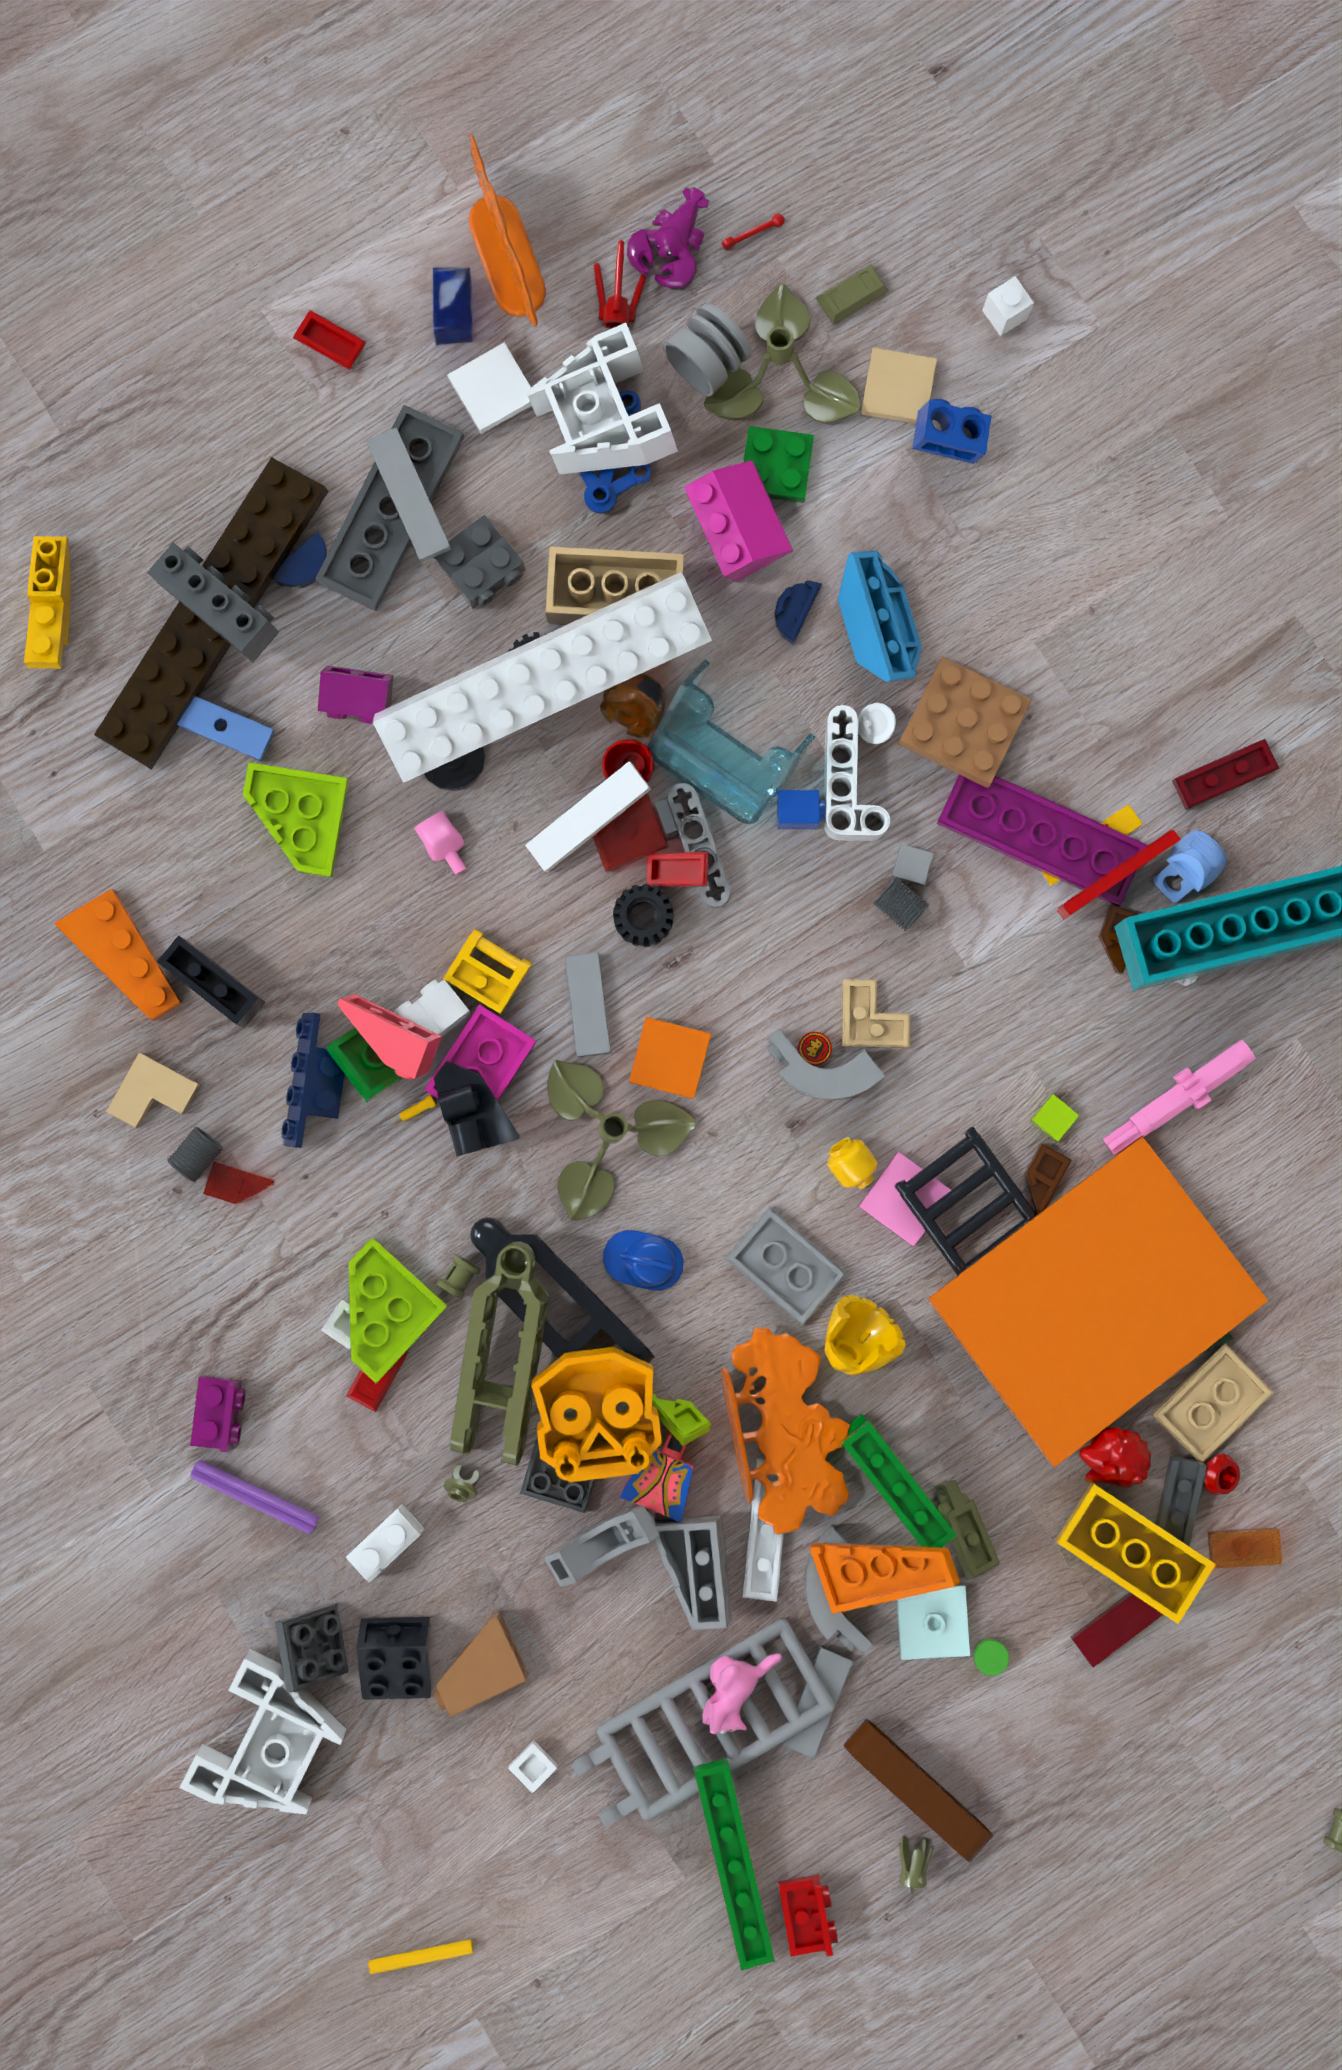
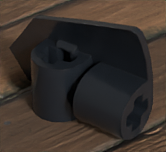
[434,1061,520,1157]

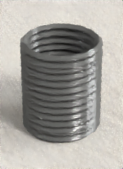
[874,877,929,931]
[167,1127,223,1182]

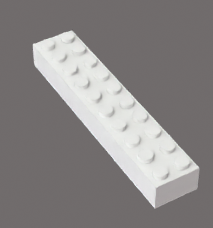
[373,572,712,783]

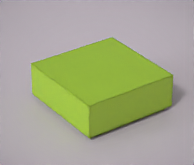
[1030,1094,1079,1142]

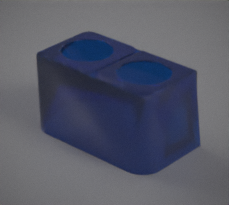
[433,267,473,345]

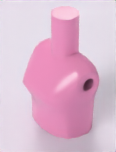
[415,811,467,875]

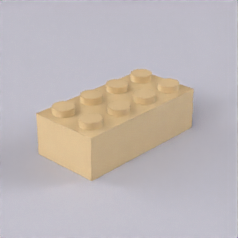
[545,546,684,624]

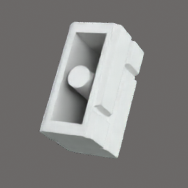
[346,1504,425,1583]

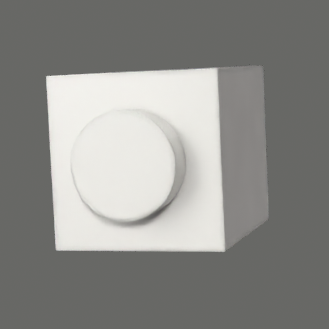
[982,276,1034,337]

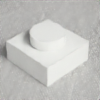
[321,1300,351,1349]
[508,1740,558,1794]

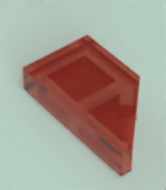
[203,1162,275,1204]

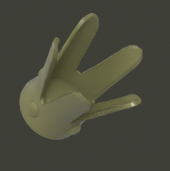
[898,1836,935,1894]

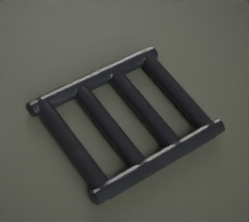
[894,1127,1037,1275]

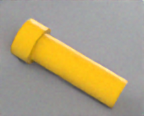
[399,1094,437,1122]

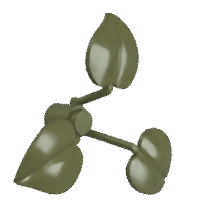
[704,283,860,423]
[547,1060,696,1221]

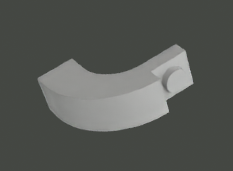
[767,1029,885,1101]
[543,1504,660,1587]
[804,1525,873,1654]

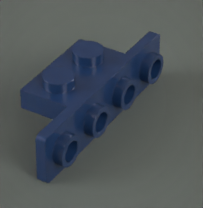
[281,1013,345,1148]

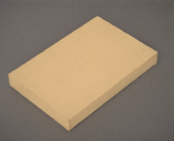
[1151,1342,1274,1463]

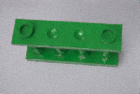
[841,1413,957,1548]

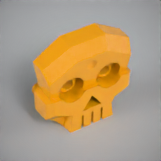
[531,1347,662,1482]

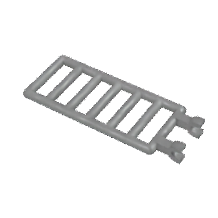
[571,1619,835,1828]

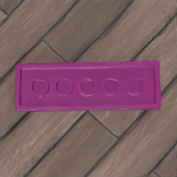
[936,775,1148,907]

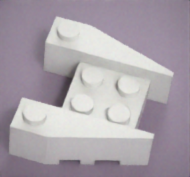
[526,323,678,475]
[180,1649,346,1815]

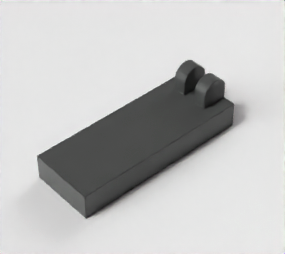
[1155,1455,1207,1546]

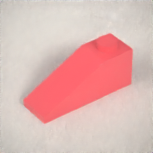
[337,994,442,1079]

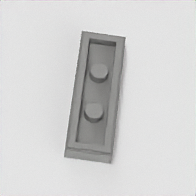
[565,952,611,1057]
[781,1645,853,1759]

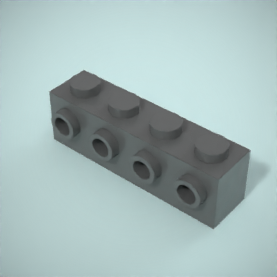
[147,542,279,662]

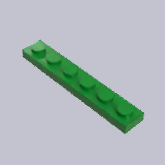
[693,1758,775,1971]

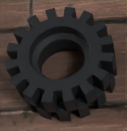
[613,884,674,947]

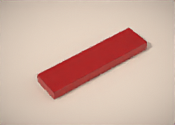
[1057,830,1181,920]

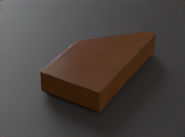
[1098,904,1139,975]
[1024,1144,1072,1214]

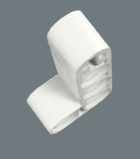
[824,705,890,841]

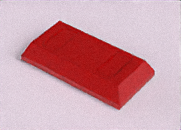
[293,310,366,370]
[646,852,709,887]
[346,1351,409,1413]

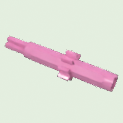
[1102,1040,1256,1155]

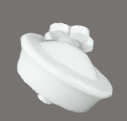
[858,703,896,744]

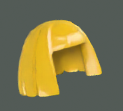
[825,1295,906,1375]

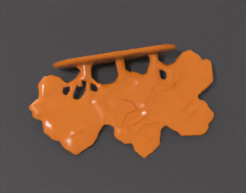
[468,133,546,327]
[721,1327,851,1535]

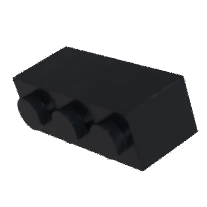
[157,935,265,1028]

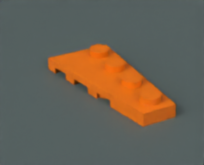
[54,889,183,1021]
[809,1543,960,1614]

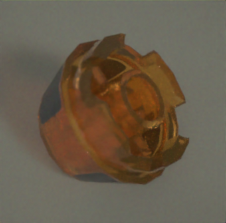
[600,673,666,738]

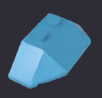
[838,550,922,682]

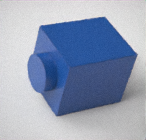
[777,790,826,829]

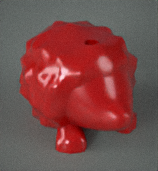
[1080,1427,1151,1488]

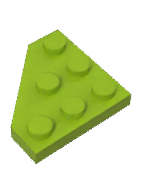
[243,762,349,878]
[348,1237,447,1384]

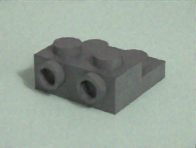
[434,515,525,609]

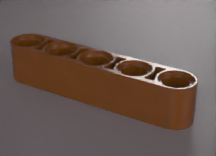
[843,1718,993,1863]

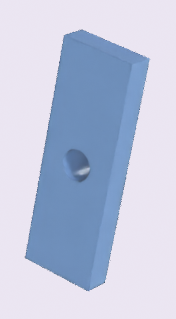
[177,696,275,762]

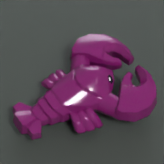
[627,187,709,290]

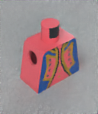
[620,1432,693,1522]

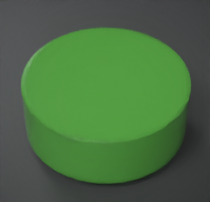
[973,1638,1009,1676]

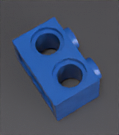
[912,399,992,464]

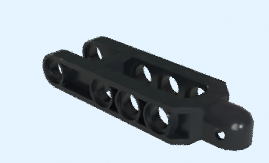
[470,1217,655,1363]

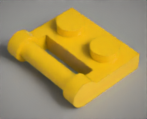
[443,929,533,1015]

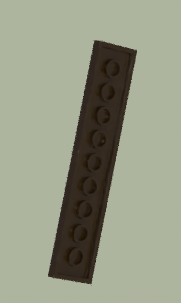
[94,457,329,770]

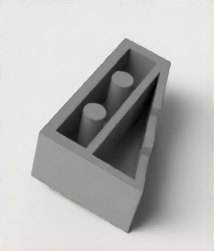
[654,1515,732,1630]

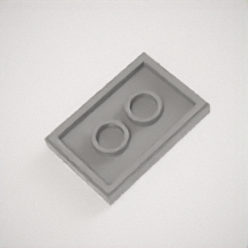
[725,1207,847,1325]

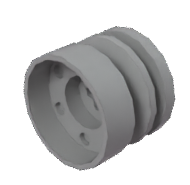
[663,302,752,396]

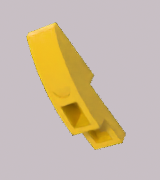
[24,536,71,669]

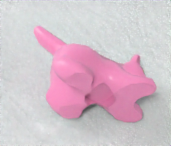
[702,1653,782,1734]

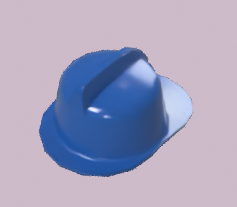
[603,1230,684,1291]

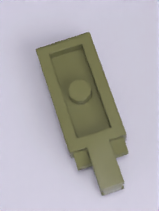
[935,1480,1000,1579]

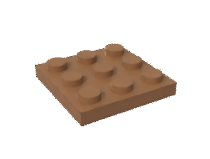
[898,656,1032,788]

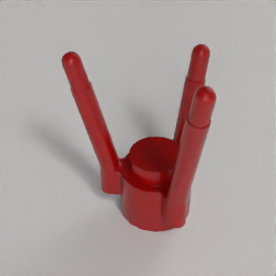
[594,240,646,329]

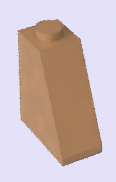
[434,1610,528,1717]

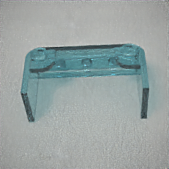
[648,659,815,824]

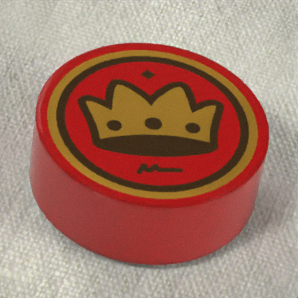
[798,1032,832,1066]

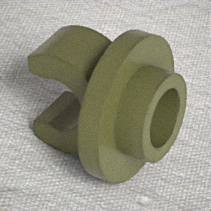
[444,1464,479,1502]

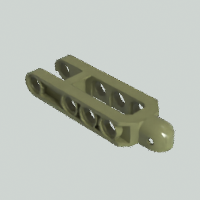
[450,1242,549,1466]

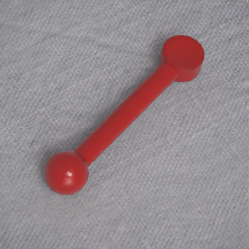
[721,213,785,250]

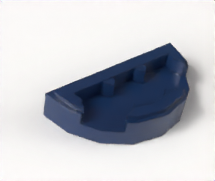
[273,532,327,587]
[774,580,822,645]

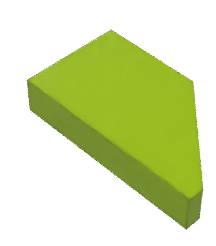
[652,1394,711,1446]

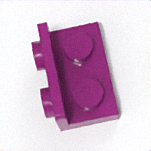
[190,1376,246,1452]

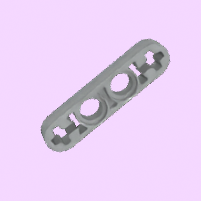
[667,783,730,909]

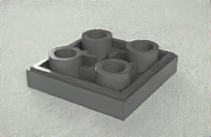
[520,1436,596,1513]
[275,1603,349,1693]

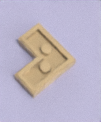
[842,979,910,1048]
[106,1052,200,1128]

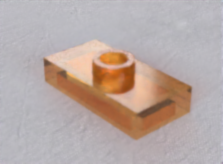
[1208,1528,1282,1569]

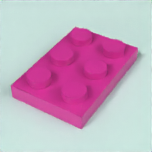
[424,1004,537,1101]

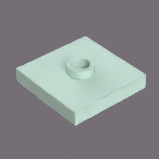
[896,1584,970,1660]

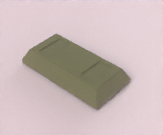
[816,264,889,325]

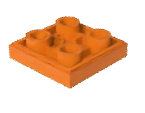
[629,1017,711,1100]

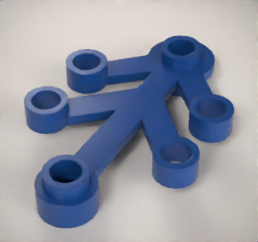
[579,390,651,514]

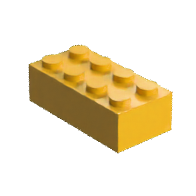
[1054,1483,1216,1624]

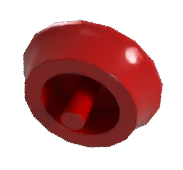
[1203,1454,1240,1495]

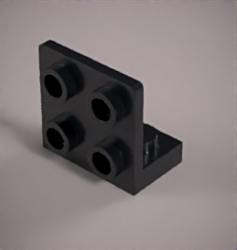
[356,1617,431,1700]

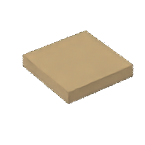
[860,347,937,424]

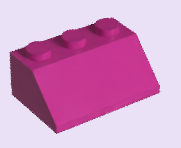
[684,460,794,582]

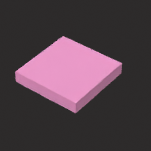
[858,1152,951,1247]

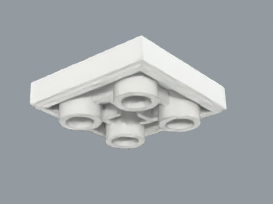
[447,343,532,434]

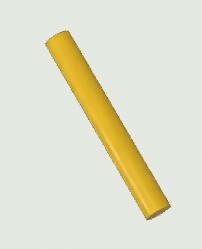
[368,1939,474,1975]

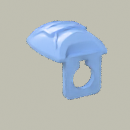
[1153,830,1227,903]

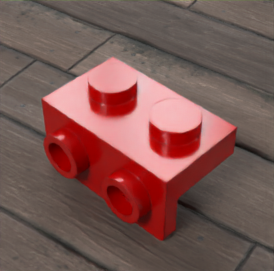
[778,1874,838,1957]

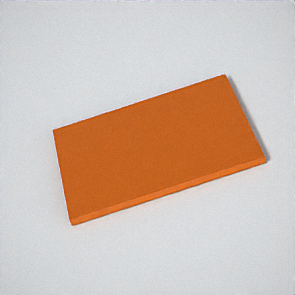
[927,1136,1268,1467]

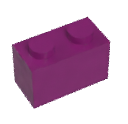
[318,665,393,724]

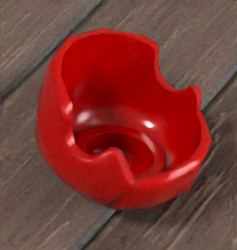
[602,739,655,782]

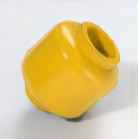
[827,1137,878,1189]

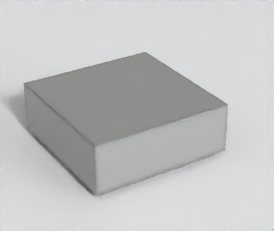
[891,844,933,887]

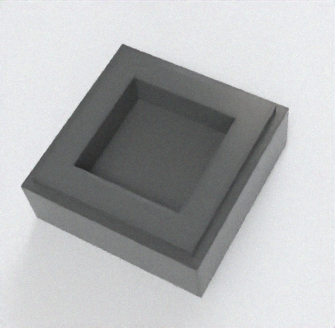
[655,799,678,840]

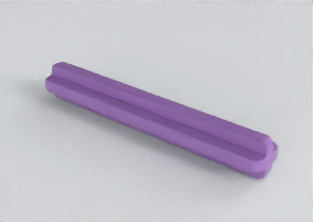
[191,1461,319,1534]

